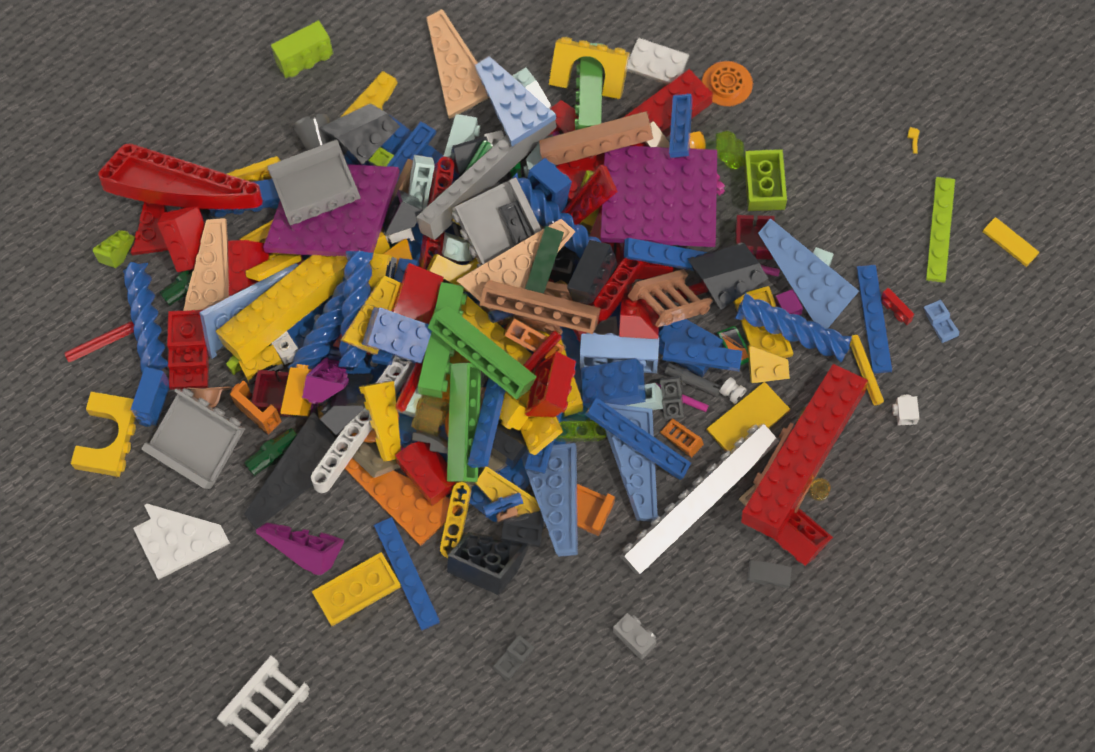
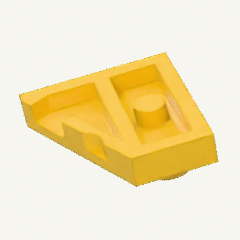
[748,345,790,383]

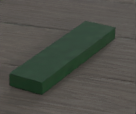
[524,226,564,294]

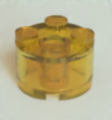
[411,395,450,437]

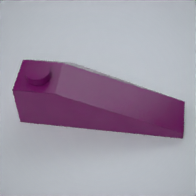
[302,357,349,403]
[256,523,344,575]

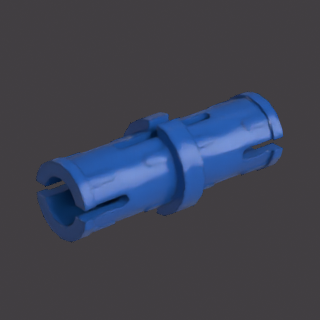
[482,492,523,518]

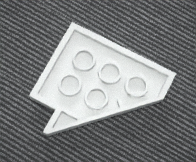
[133,504,230,579]

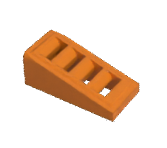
[660,418,704,458]

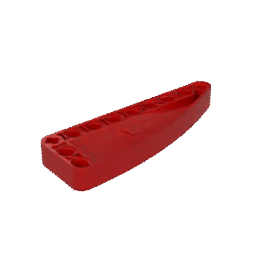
[98,144,263,209]

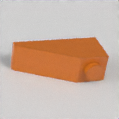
[504,317,565,359]

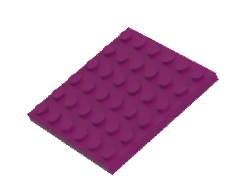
[601,146,717,247]
[263,165,400,257]

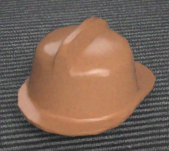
[186,387,233,408]

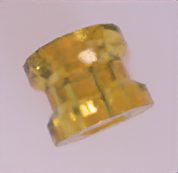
[810,478,830,501]

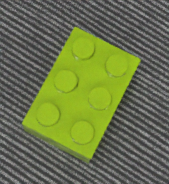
[271,20,333,78]
[744,150,787,211]

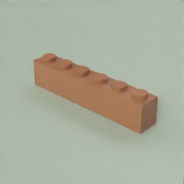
[539,111,654,165]
[480,280,601,334]

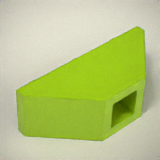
[93,231,135,268]

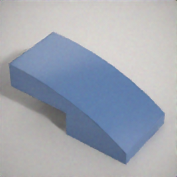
[924,300,959,343]

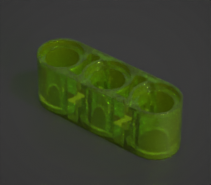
[555,421,607,442]

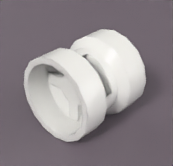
[720,377,746,404]

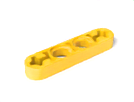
[440,482,471,558]

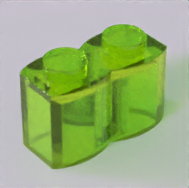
[716,131,744,169]

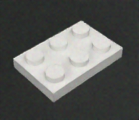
[627,38,689,85]

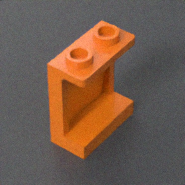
[230,381,282,435]
[577,484,615,536]

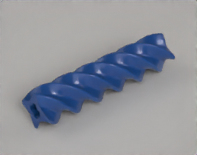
[512,173,601,259]
[338,251,373,368]
[123,262,168,373]
[287,274,347,370]
[735,293,852,362]

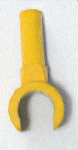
[907,127,919,154]

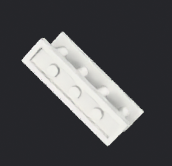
[217,656,310,752]

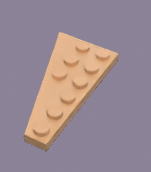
[427,10,489,119]
[183,218,229,311]
[456,219,575,311]

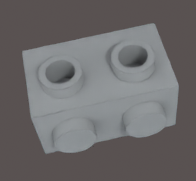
[613,613,656,660]

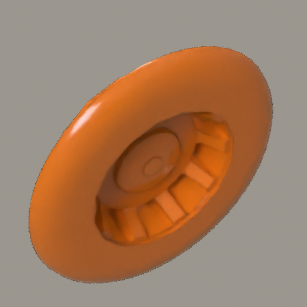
[702,61,753,106]

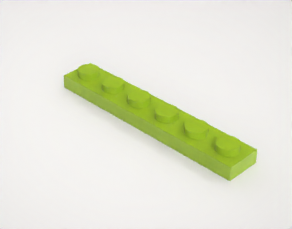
[926,177,955,283]

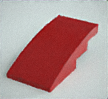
[392,263,444,325]
[167,310,209,390]

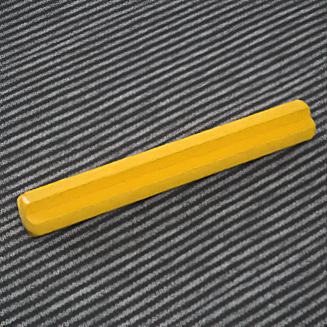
[850,335,884,405]

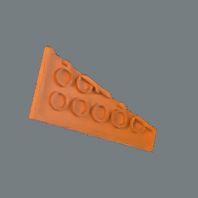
[344,458,462,546]

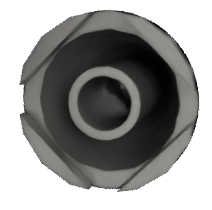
[294,114,331,151]

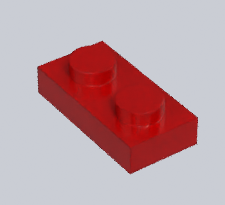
[881,287,915,325]

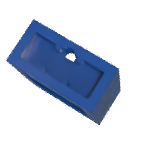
[131,367,169,427]

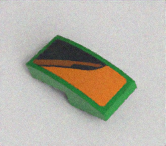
[718,326,749,365]

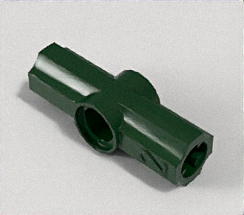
[160,269,194,306]
[244,428,297,476]

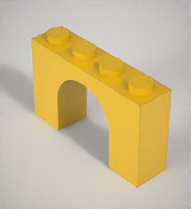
[549,37,630,99]
[427,204,479,292]
[71,392,136,477]

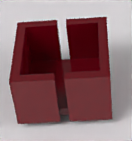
[735,215,775,260]
[252,370,294,417]

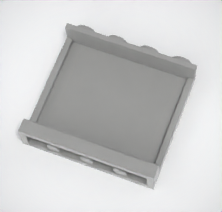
[267,140,360,226]
[452,177,542,268]
[141,388,246,489]

